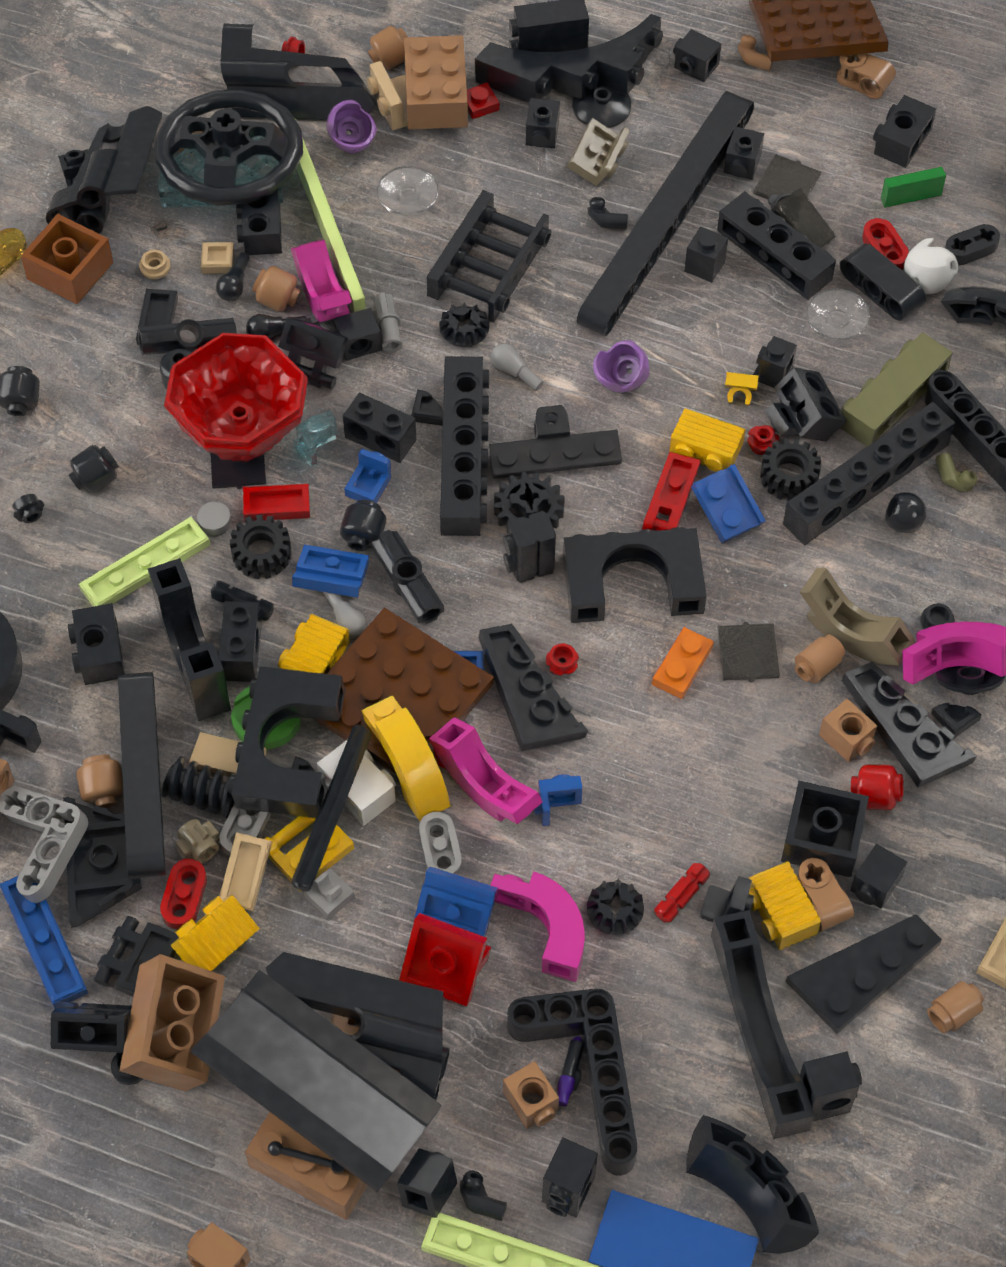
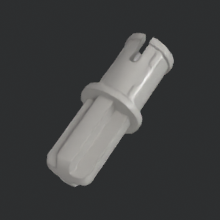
[375,292,402,352]

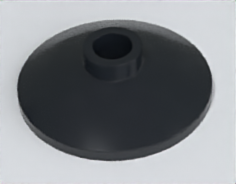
[572,83,631,128]
[936,666,1006,695]

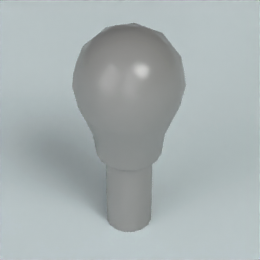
[490,343,544,391]
[323,592,368,640]

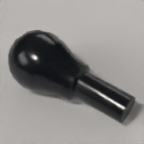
[216,252,250,302]
[246,314,307,339]

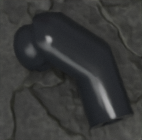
[587,197,628,229]
[460,1170,507,1221]

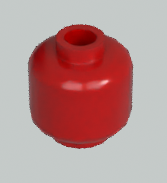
[851,764,904,810]

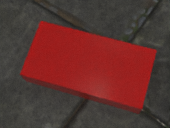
[243,484,310,522]

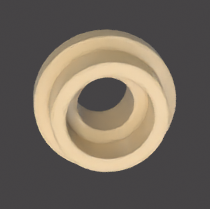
[139,250,171,279]

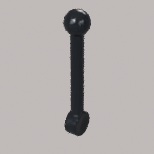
[268,1141,346,1175]

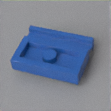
[691,464,766,544]
[292,544,369,598]
[415,866,498,937]

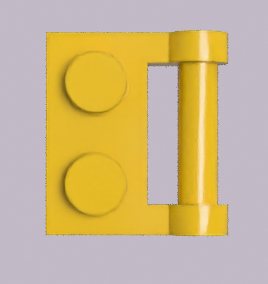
[264,816,355,892]

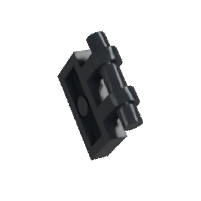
[278,317,348,389]
[94,916,179,997]

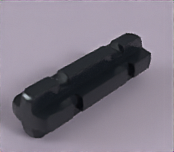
[210,581,274,621]

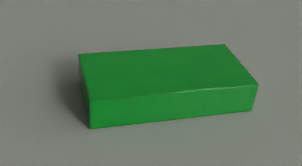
[880,167,946,208]

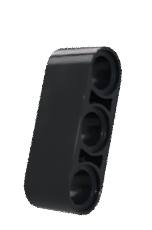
[839,243,926,321]

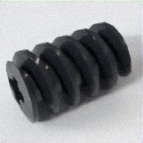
[162,756,235,818]

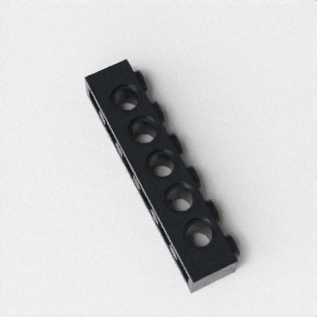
[440,356,489,536]
[783,402,955,546]

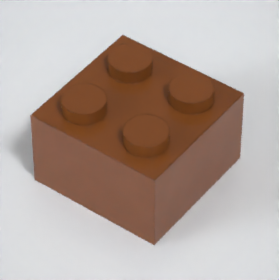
[21,214,113,304]

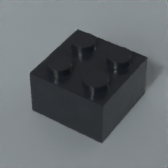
[781,781,869,877]

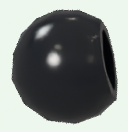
[885,492,926,533]

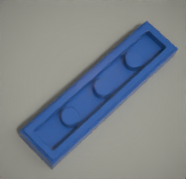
[0,876,89,1009]

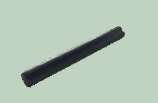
[291,725,372,892]

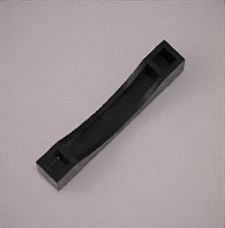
[711,910,814,1139]

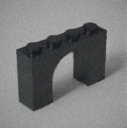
[563,527,707,623]
[147,558,231,721]
[228,666,346,818]

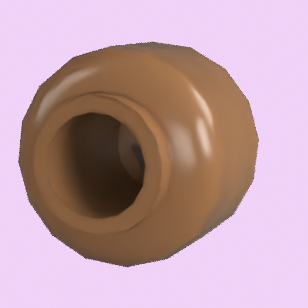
[367,25,408,70]
[252,266,301,312]
[76,754,123,808]

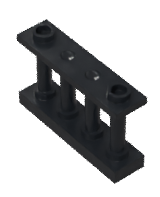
[426,190,552,323]

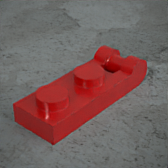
[642,452,701,531]

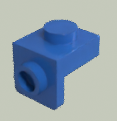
[344,449,391,503]
[534,774,582,826]

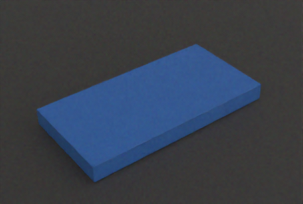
[588,1189,759,1267]

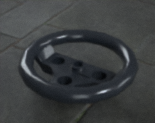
[155,89,303,206]

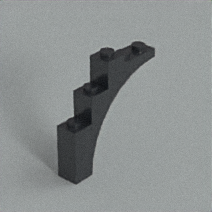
[475,14,663,103]

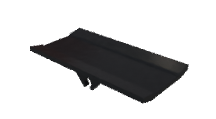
[191,969,442,1193]

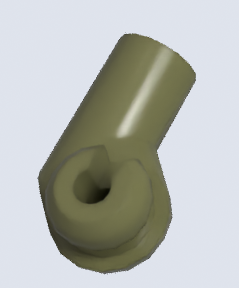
[935,453,977,492]

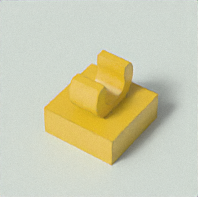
[725,372,759,406]

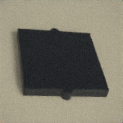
[210,453,266,489]

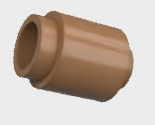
[795,634,845,683]
[927,981,984,1034]

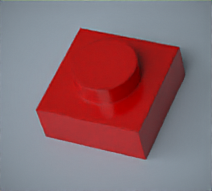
[467,83,500,119]

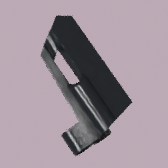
[220,23,376,120]
[45,106,162,234]
[266,952,450,1101]

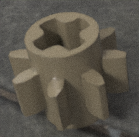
[175,819,220,863]

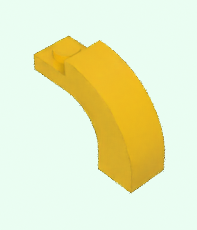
[361,695,451,821]

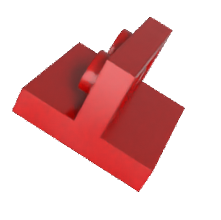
[399,913,492,1006]

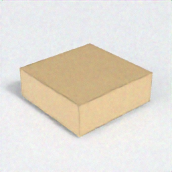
[201,242,234,274]

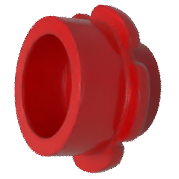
[281,36,305,54]
[747,425,779,455]
[546,643,579,676]

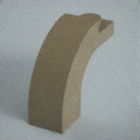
[799,568,916,666]

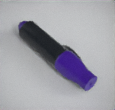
[557,1036,584,1107]

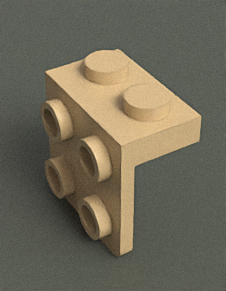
[367,61,408,130]

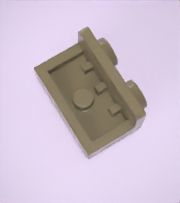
[566,118,630,186]

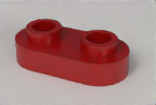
[862,218,909,270]
[160,858,207,930]

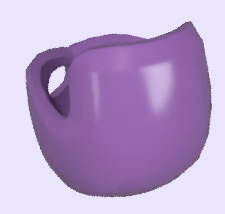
[326,100,377,154]
[593,340,650,393]

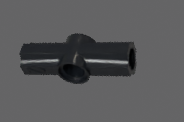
[138,318,237,356]
[371,530,444,624]

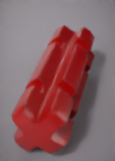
[654,863,710,923]

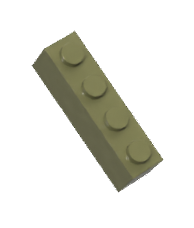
[840,332,953,447]

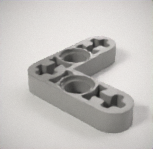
[0,787,88,903]

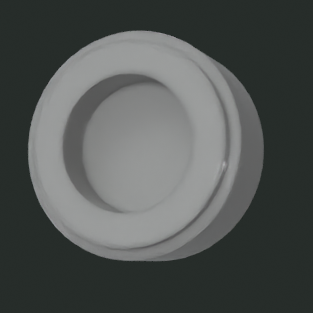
[197,502,231,536]

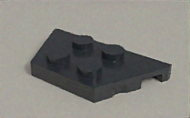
[63,797,142,928]

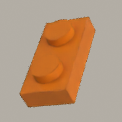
[652,627,714,699]

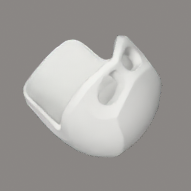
[904,238,958,294]

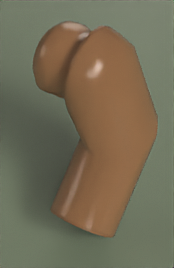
[738,35,773,71]

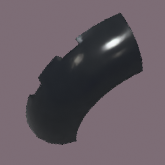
[941,286,1006,325]
[686,1115,819,1254]

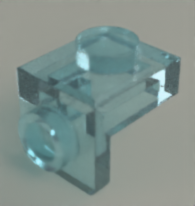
[293,411,338,466]

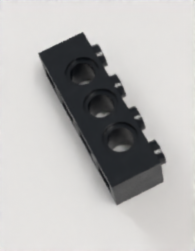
[717,191,836,300]

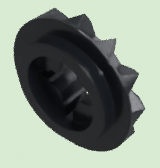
[439,302,490,347]
[587,878,644,935]

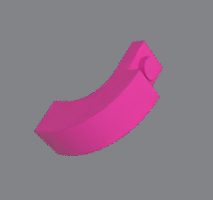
[291,240,352,322]
[903,622,1006,685]
[429,717,542,824]
[491,871,585,982]

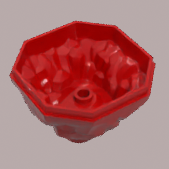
[164,333,308,461]

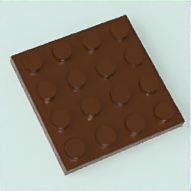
[749,0,888,62]
[314,607,494,774]

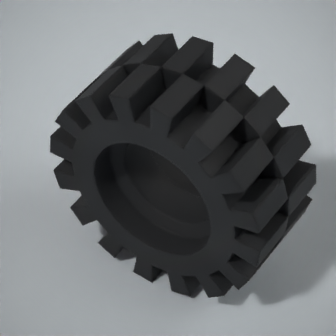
[760,438,821,501]
[230,515,292,579]

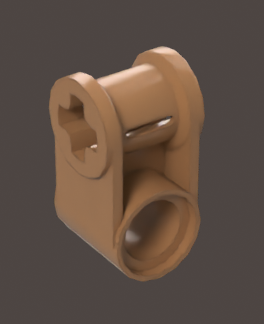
[836,53,896,99]
[797,858,854,932]

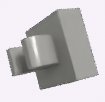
[303,868,355,920]

